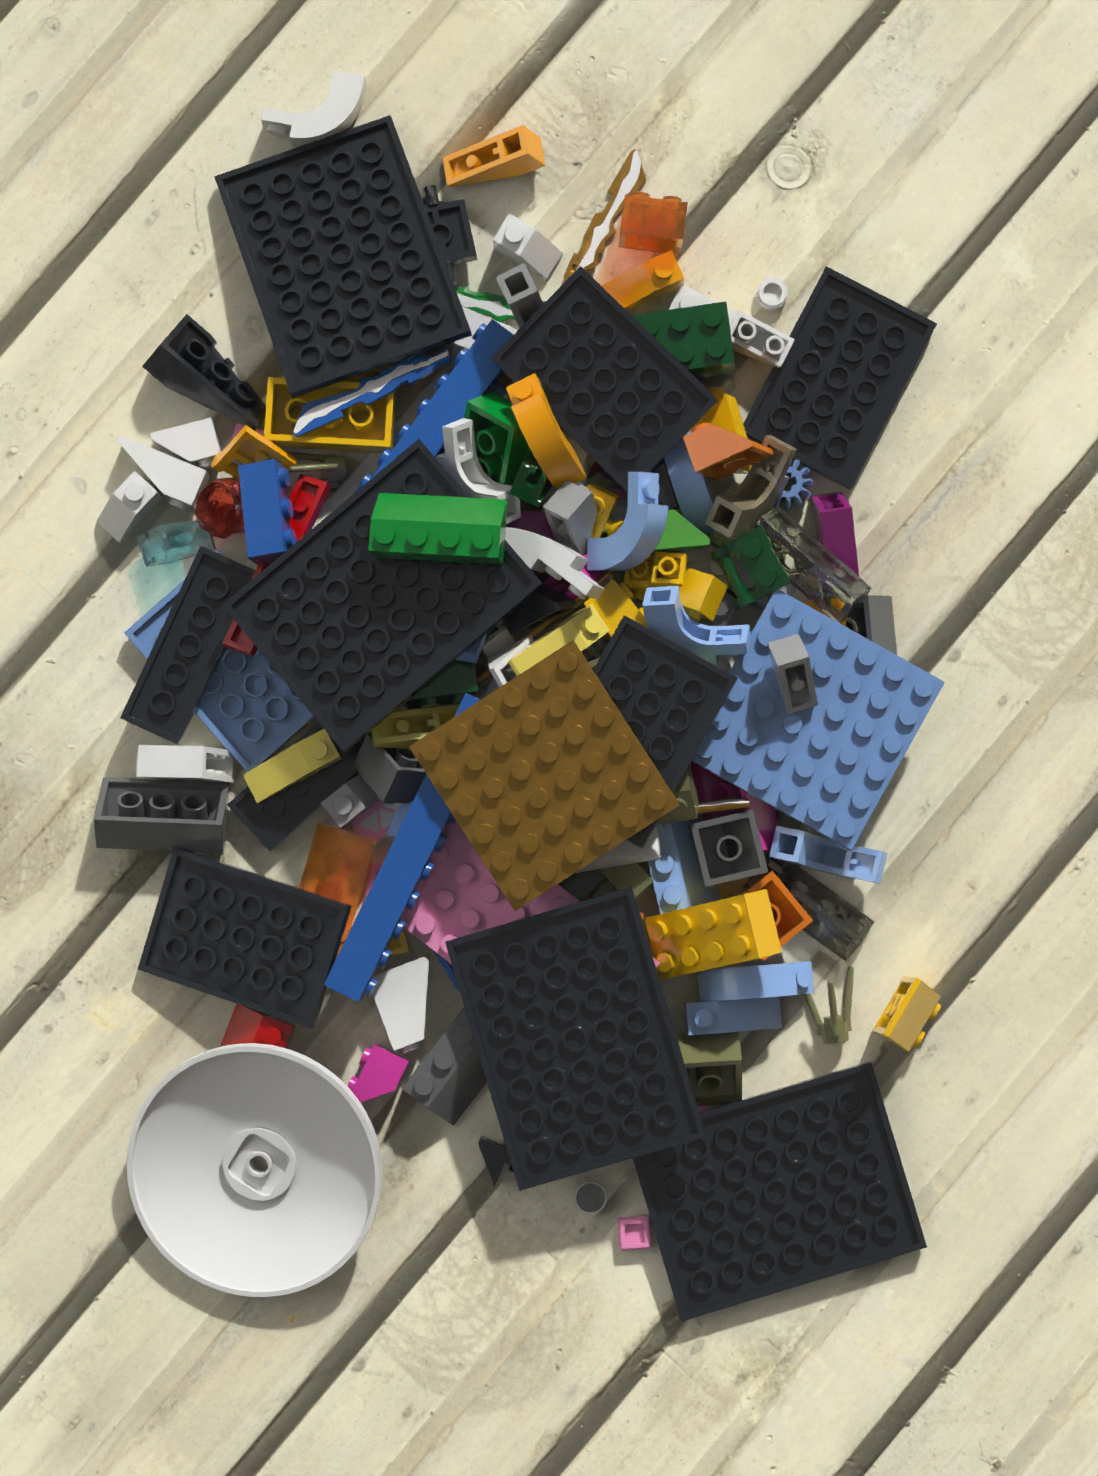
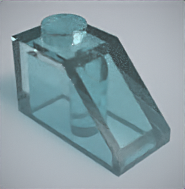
[137,519,216,567]

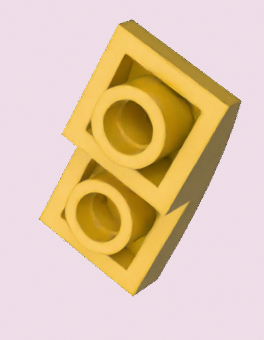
[623,552,688,589]

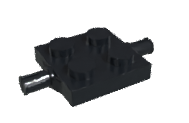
[423,185,478,285]

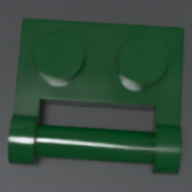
[710,526,791,609]

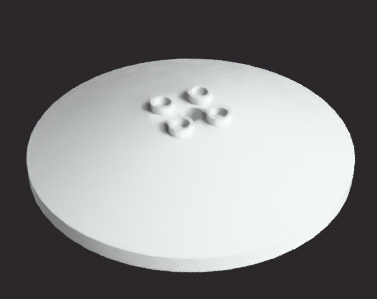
[127,1043,383,1297]

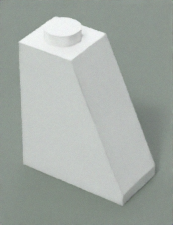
[135,745,236,783]
[372,956,430,1054]

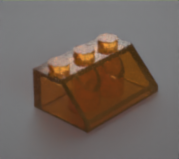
[299,823,378,932]

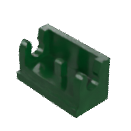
[509,451,553,507]

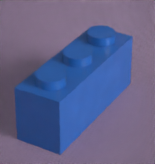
[238,459,297,565]

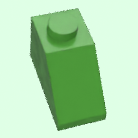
[651,509,710,554]

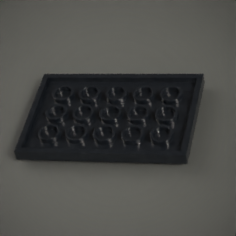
[491,266,719,493]
[743,266,937,490]
[593,615,738,849]
[138,848,352,1029]

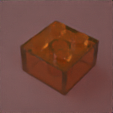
[618,192,688,255]

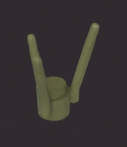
[288,452,347,498]
[804,966,854,1044]

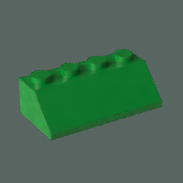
[368,493,508,565]

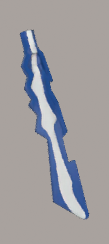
[293,349,451,437]

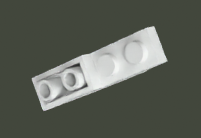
[668,284,795,368]
[505,527,605,600]

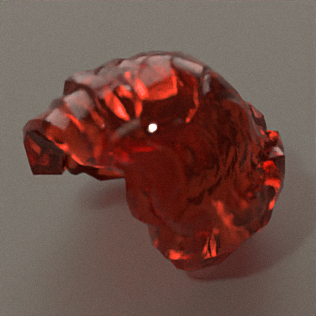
[195,477,245,539]

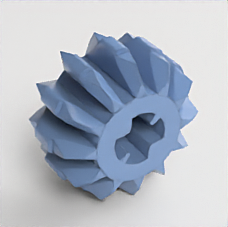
[773,459,813,512]

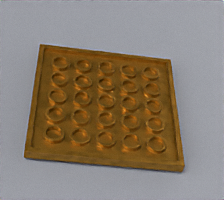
[409,640,680,911]

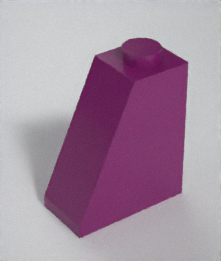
[811,491,860,587]

